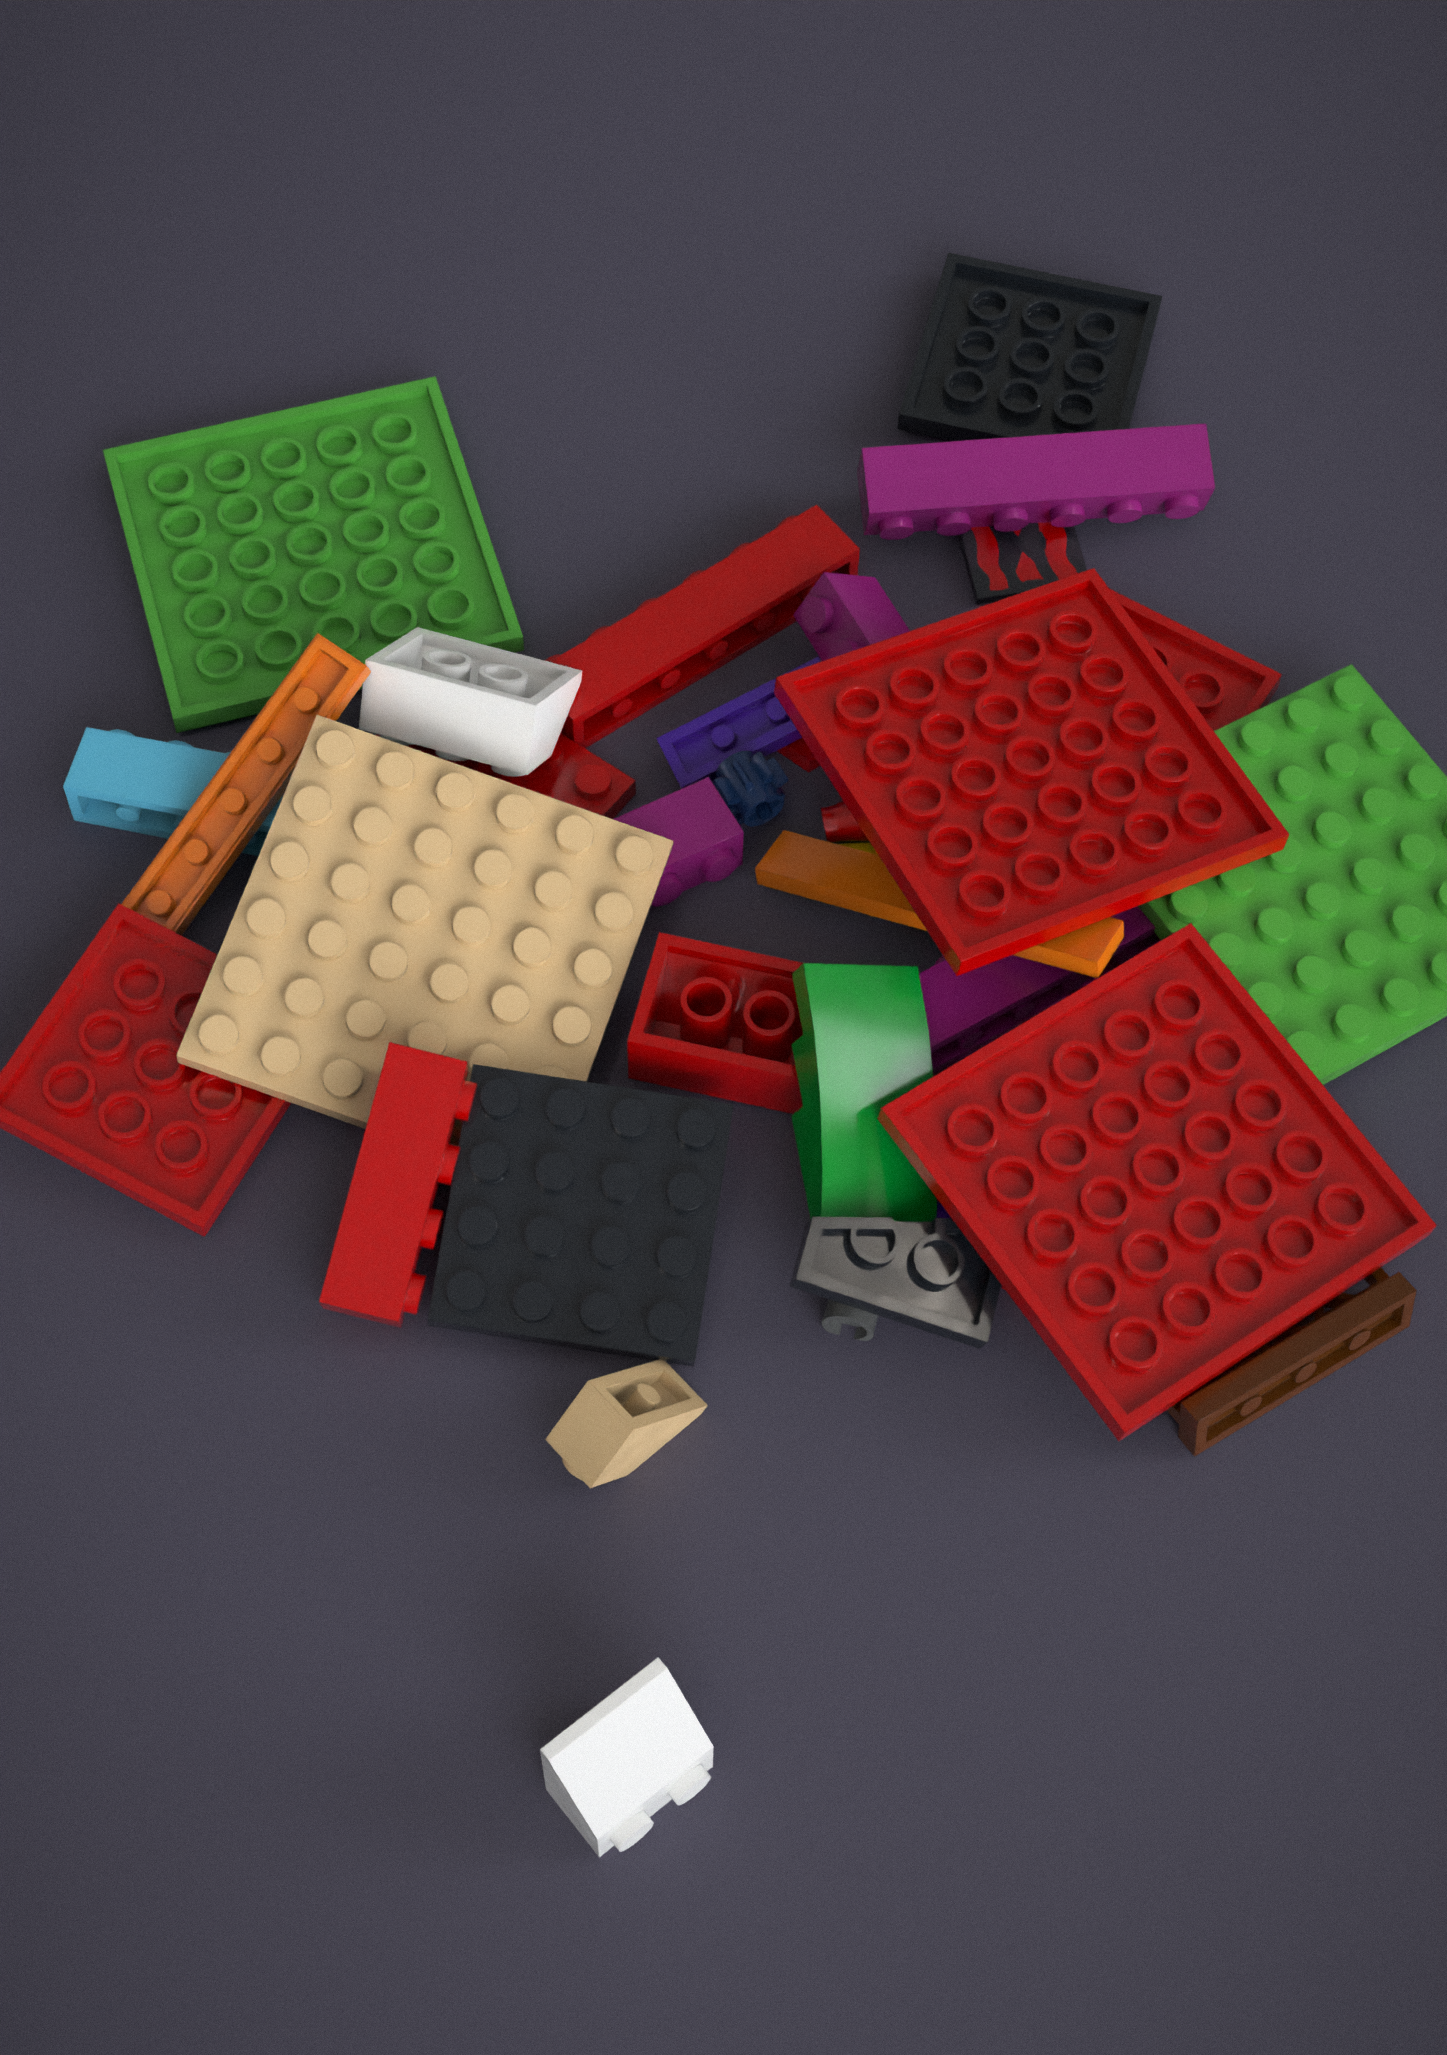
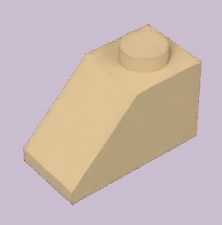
[545,1359,708,1488]

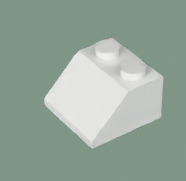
[540,1657,714,1857]

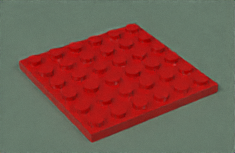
[774,568,1290,976]
[877,923,1437,1441]

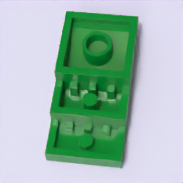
[791,963,937,1222]

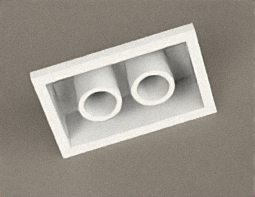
[359,627,583,777]

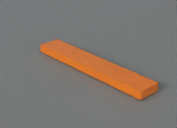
[122,633,371,936]
[755,830,1124,978]

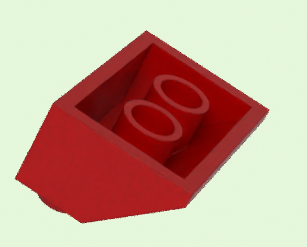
[627,932,803,1114]

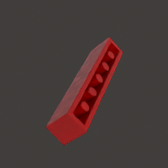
[545,504,860,749]

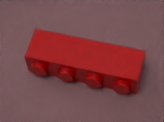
[319,1042,478,1328]

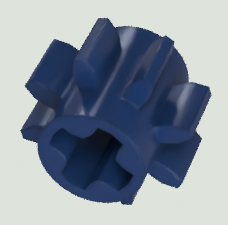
[713,751,789,827]

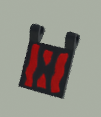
[958,522,1087,605]

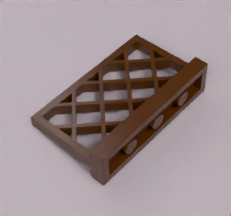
[1167,1268,1417,1457]

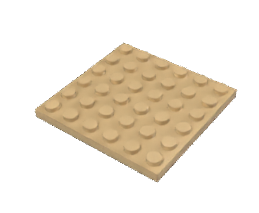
[176,715,674,1146]

